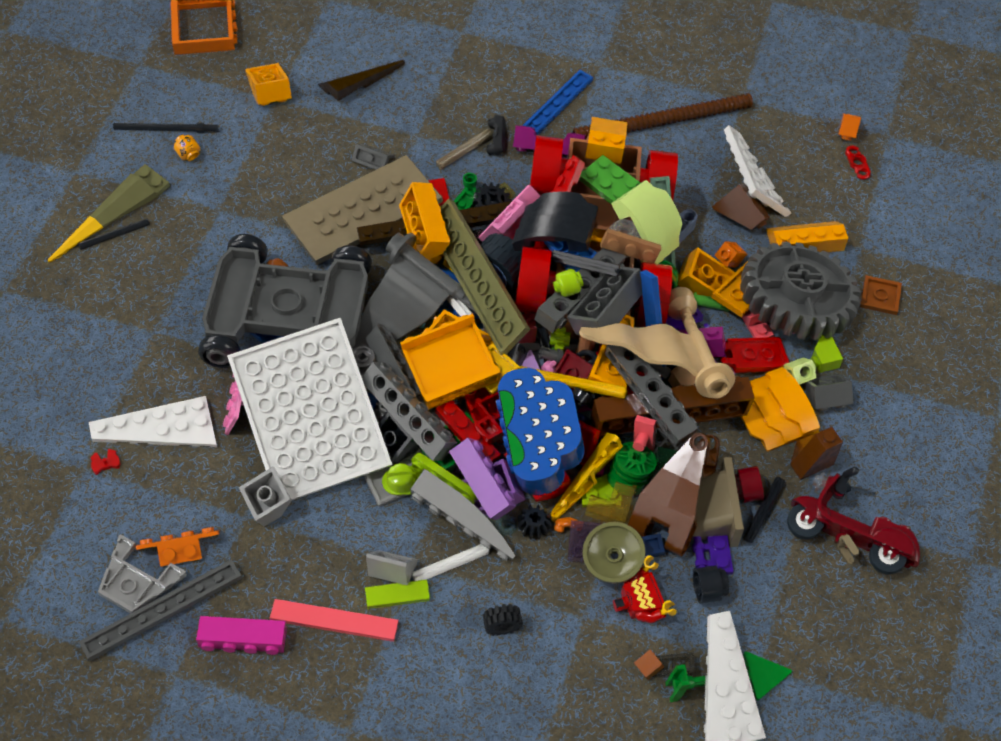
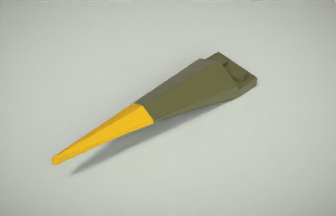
[48,164,171,262]

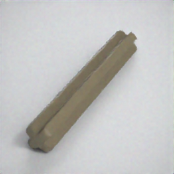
[436,129,493,169]

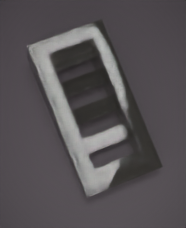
[653,652,698,678]

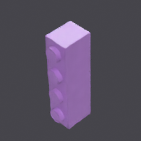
[449,438,516,520]

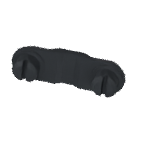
[486,114,506,156]

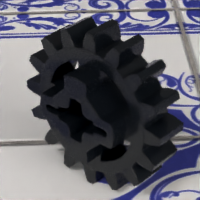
[472,182,512,207]

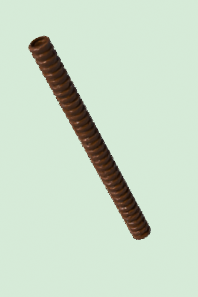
[573,93,753,140]

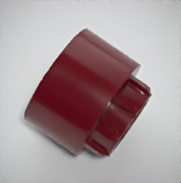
[734,466,764,503]

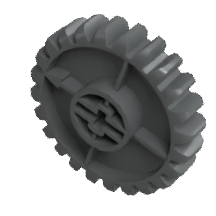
[740,242,861,340]

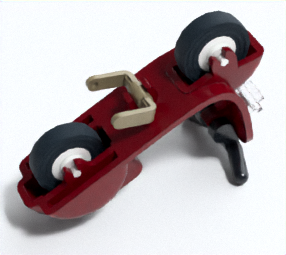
[787,467,920,575]

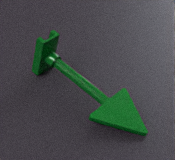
[665,651,792,703]

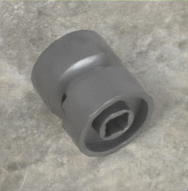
[352,346,375,377]

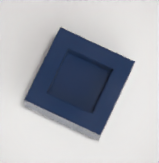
[641,534,665,558]

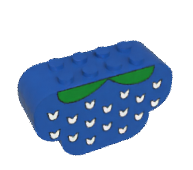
[496,368,585,495]

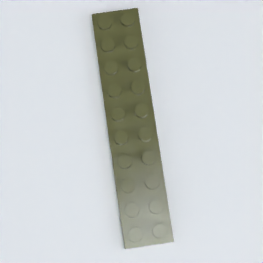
[441,199,530,355]

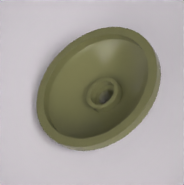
[583,522,645,583]

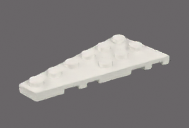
[724,125,791,217]
[89,396,217,447]
[704,611,766,741]

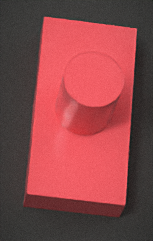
[633,415,657,452]

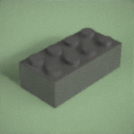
[567,266,642,335]

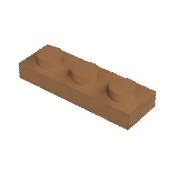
[600,228,661,263]

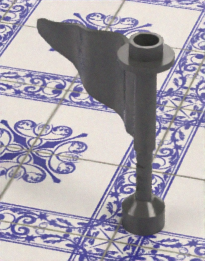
[352,233,488,350]

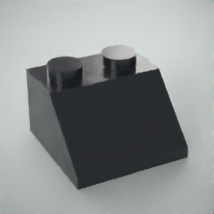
[378,412,420,467]

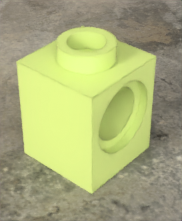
[783,358,817,385]

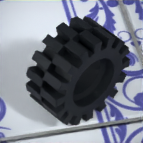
[483,604,523,636]

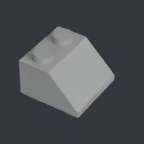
[239,466,292,526]

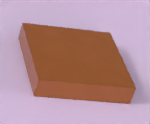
[860,275,902,315]

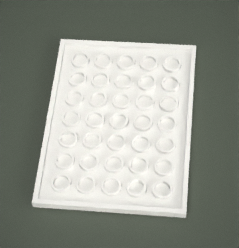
[227,318,392,500]

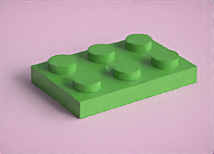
[579,155,640,205]

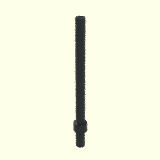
[113,122,219,133]

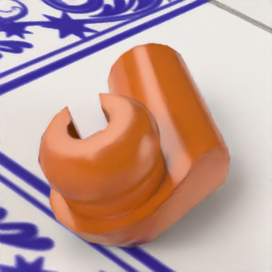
[554,517,584,533]

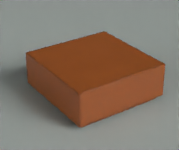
[634,650,664,680]

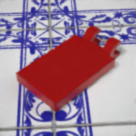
[720,337,789,373]

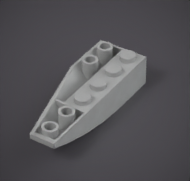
[410,469,515,561]

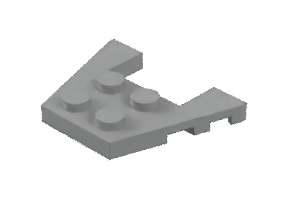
[98,534,187,614]

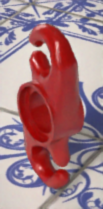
[845,145,871,180]

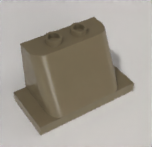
[692,457,744,547]

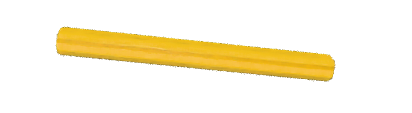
[520,366,627,398]

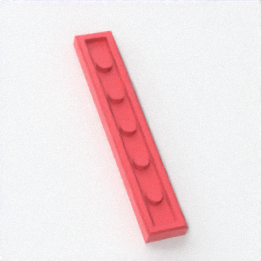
[270,599,398,642]

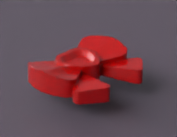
[91,449,120,475]

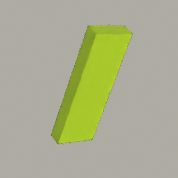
[365,579,430,609]

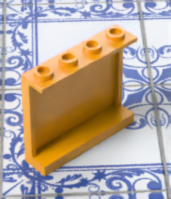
[400,314,501,410]

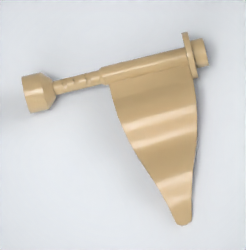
[579,287,735,398]

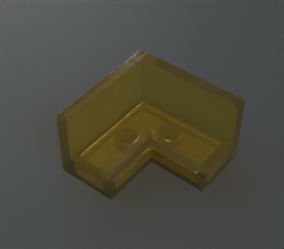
[585,482,637,524]

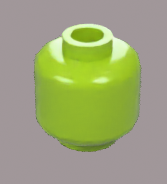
[553,269,584,297]

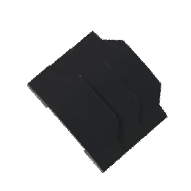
[512,192,598,252]

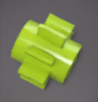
[550,327,571,350]

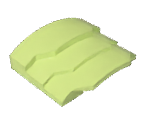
[611,180,682,264]

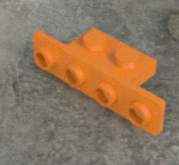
[136,527,220,567]

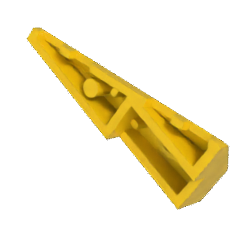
[550,432,623,522]

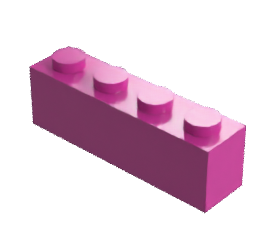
[196,616,287,655]

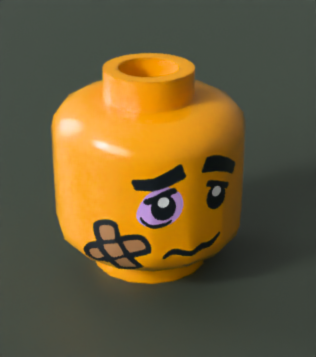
[174,135,200,161]

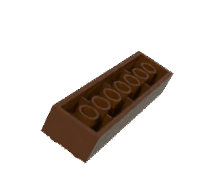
[590,376,755,438]

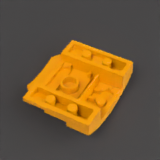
[740,367,820,452]

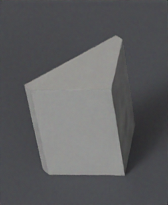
[366,550,418,585]

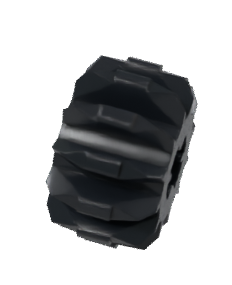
[518,504,552,539]

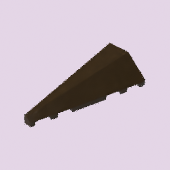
[318,60,405,101]

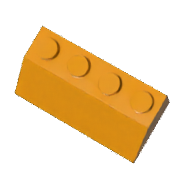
[399,182,450,260]
[766,221,848,253]

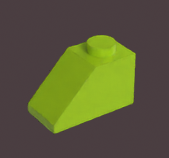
[811,334,843,373]

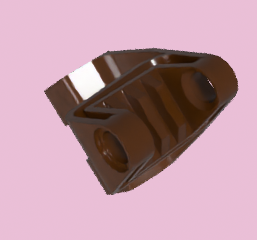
[628,433,720,557]

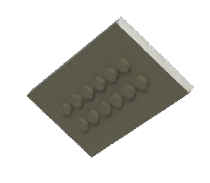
[282,155,443,265]

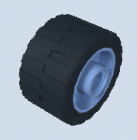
[480,233,522,294]

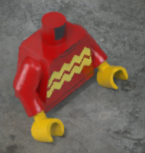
[613,556,677,624]

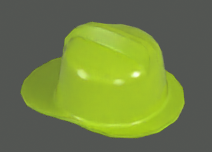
[382,463,421,495]

